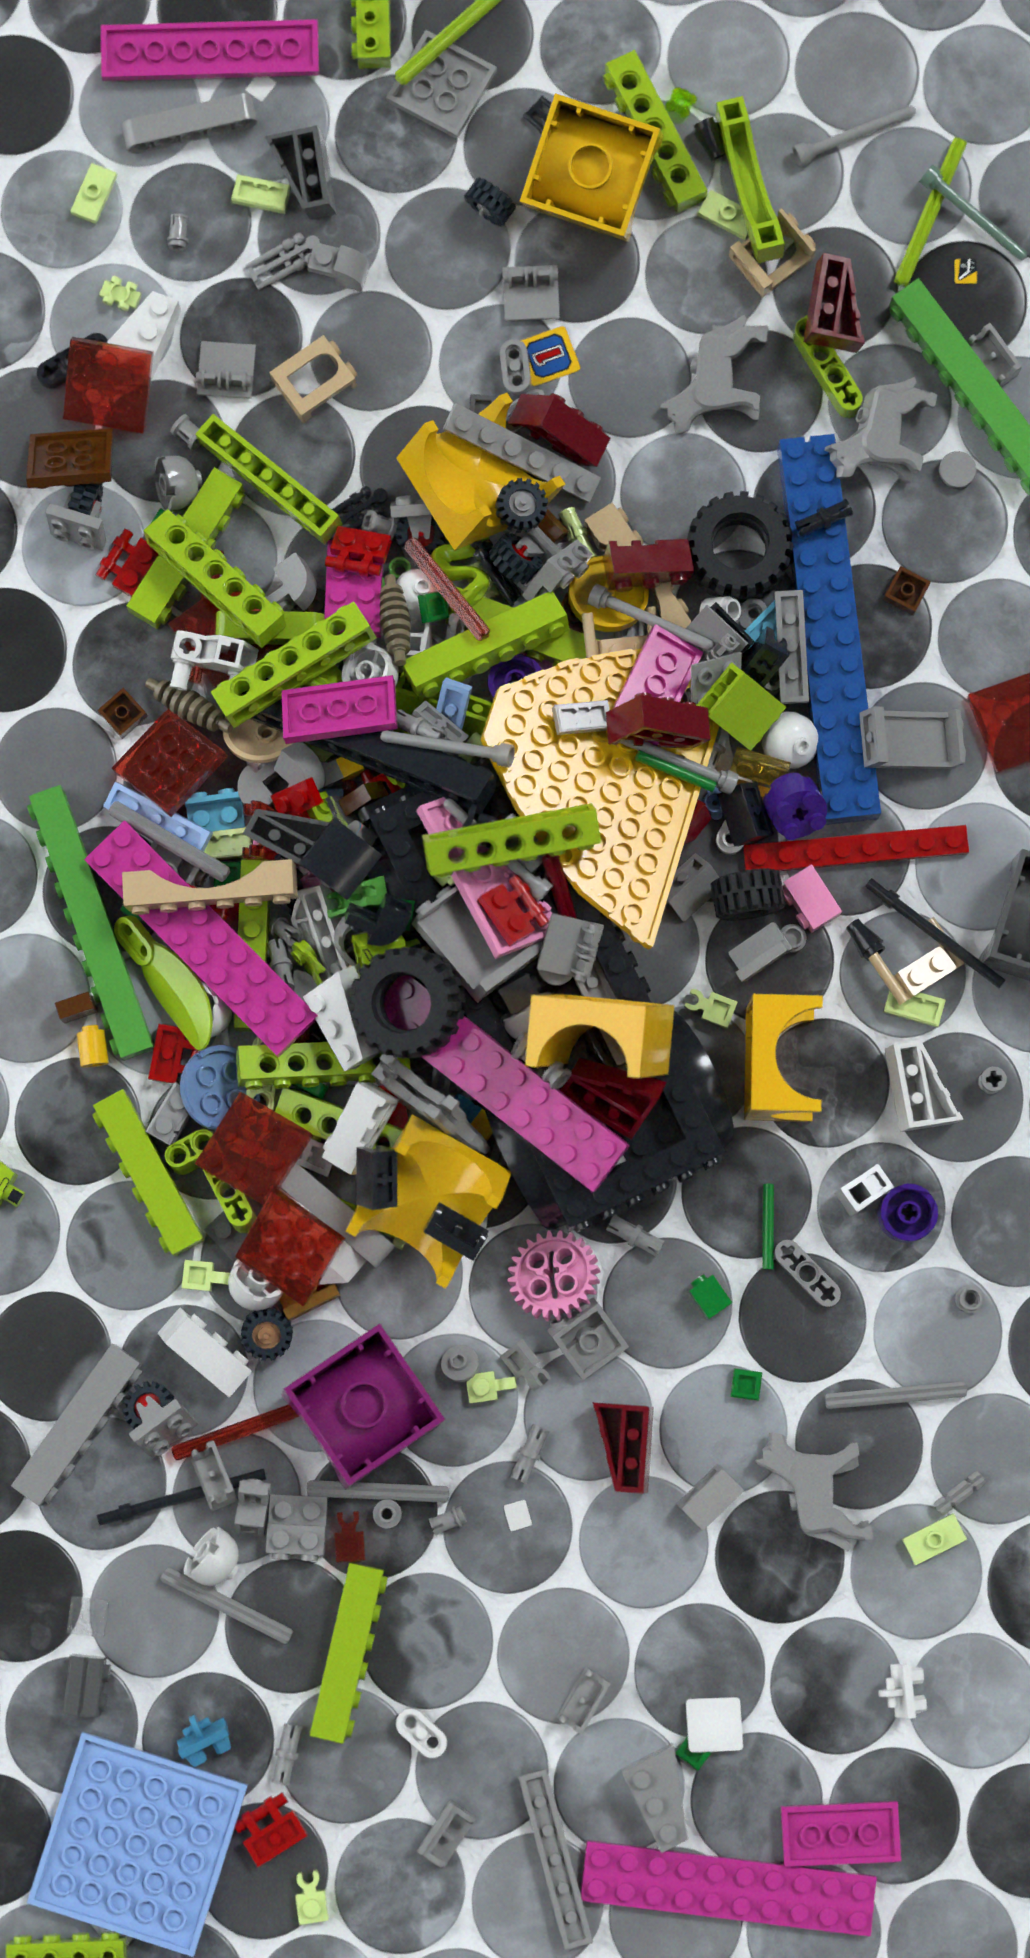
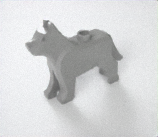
[661,315,769,434]
[824,377,937,483]
[372,1054,490,1154]
[755,1432,873,1552]

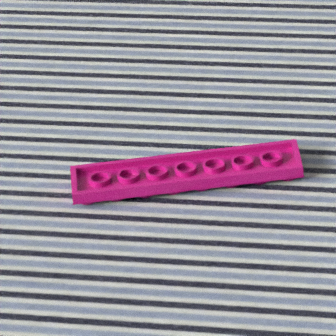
[101,19,319,81]

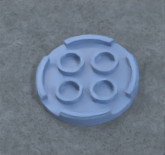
[180,1045,261,1131]

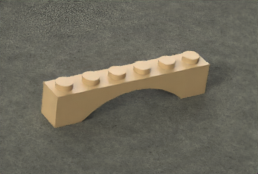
[584,502,692,629]
[122,859,298,915]

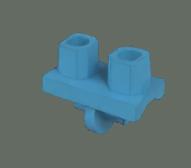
[177,1714,231,1767]

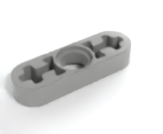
[774,1240,841,1307]

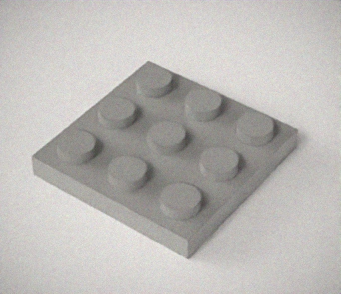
[386,30,497,139]

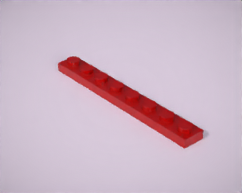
[743,825,969,871]

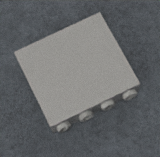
[411,886,544,1003]

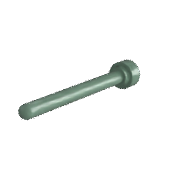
[918,165,1027,260]

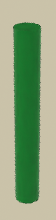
[635,750,716,792]
[762,1184,774,1270]

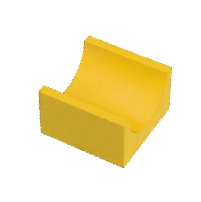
[520,93,664,242]
[525,994,674,1078]

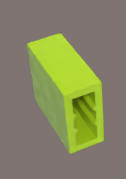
[697,662,786,751]

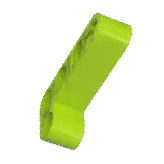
[793,315,863,418]
[215,611,325,648]
[165,1129,257,1233]

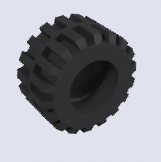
[710,868,786,921]

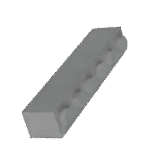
[11,1344,143,1506]

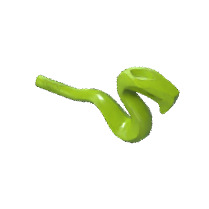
[428,537,489,612]

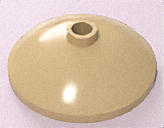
[223,716,293,763]

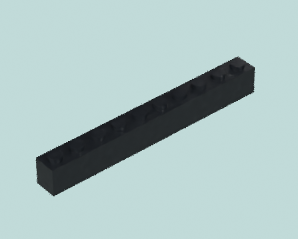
[241,678,497,814]

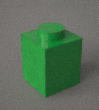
[689,1274,733,1320]

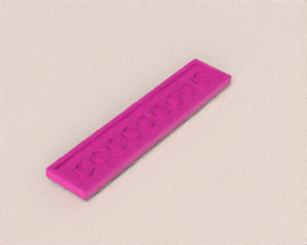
[84,820,318,1057]
[384,975,630,1192]
[581,1840,877,1937]

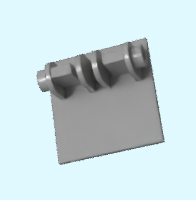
[503,265,560,321]
[196,341,256,398]
[686,605,748,662]
[682,652,741,705]
[536,913,604,982]

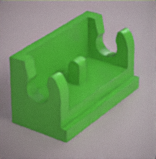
[326,876,387,918]

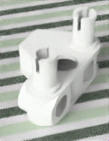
[169,631,259,691]

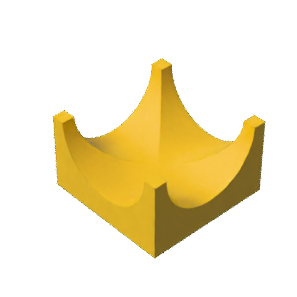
[396,393,566,551]
[744,994,823,1122]
[346,1114,511,1289]

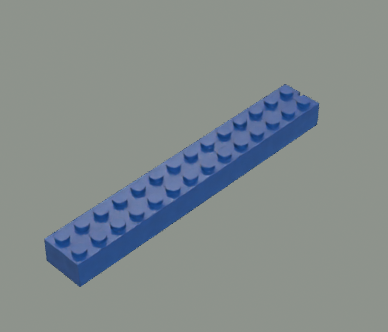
[777,434,881,825]

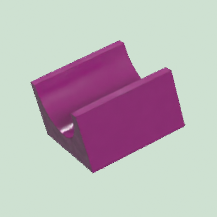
[281,1323,445,1490]

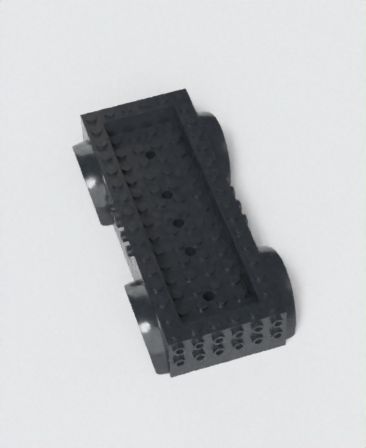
[368,758,734,1233]

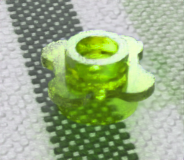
[665,87,697,118]

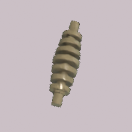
[380,574,411,666]
[145,677,233,734]

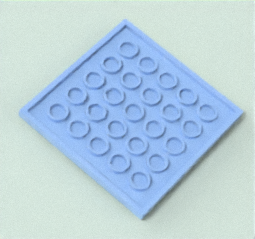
[27,1731,248,1957]

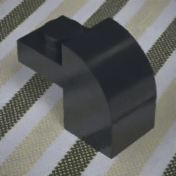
[345,893,412,946]

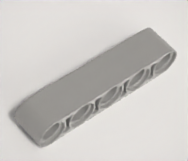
[122,93,257,154]
[269,1157,395,1269]

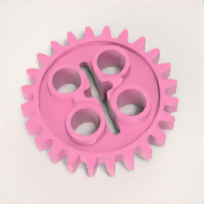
[507,1230,600,1321]

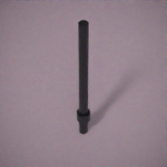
[865,878,1006,989]
[97,1468,267,1526]

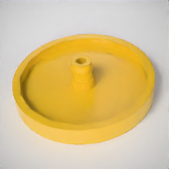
[568,556,649,632]

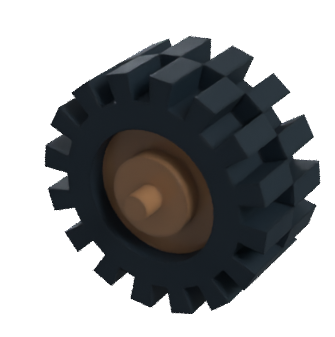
[241,1306,293,1361]

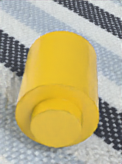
[77,1025,109,1068]

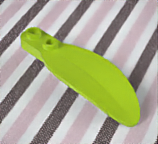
[114,916,213,1051]

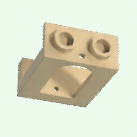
[729,208,816,298]
[269,335,357,423]

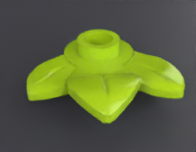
[291,940,326,986]

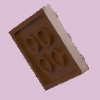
[26,428,114,489]

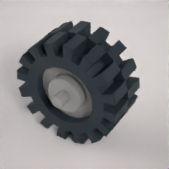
[464,177,516,227]
[495,478,548,533]

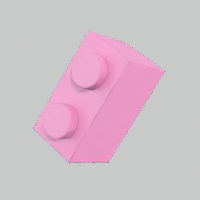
[782,864,842,933]

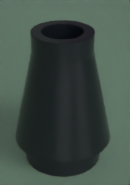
[693,117,726,161]
[846,919,885,961]

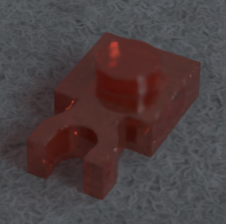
[335,1511,365,1563]

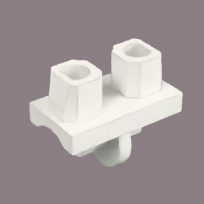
[878,1664,927,1719]

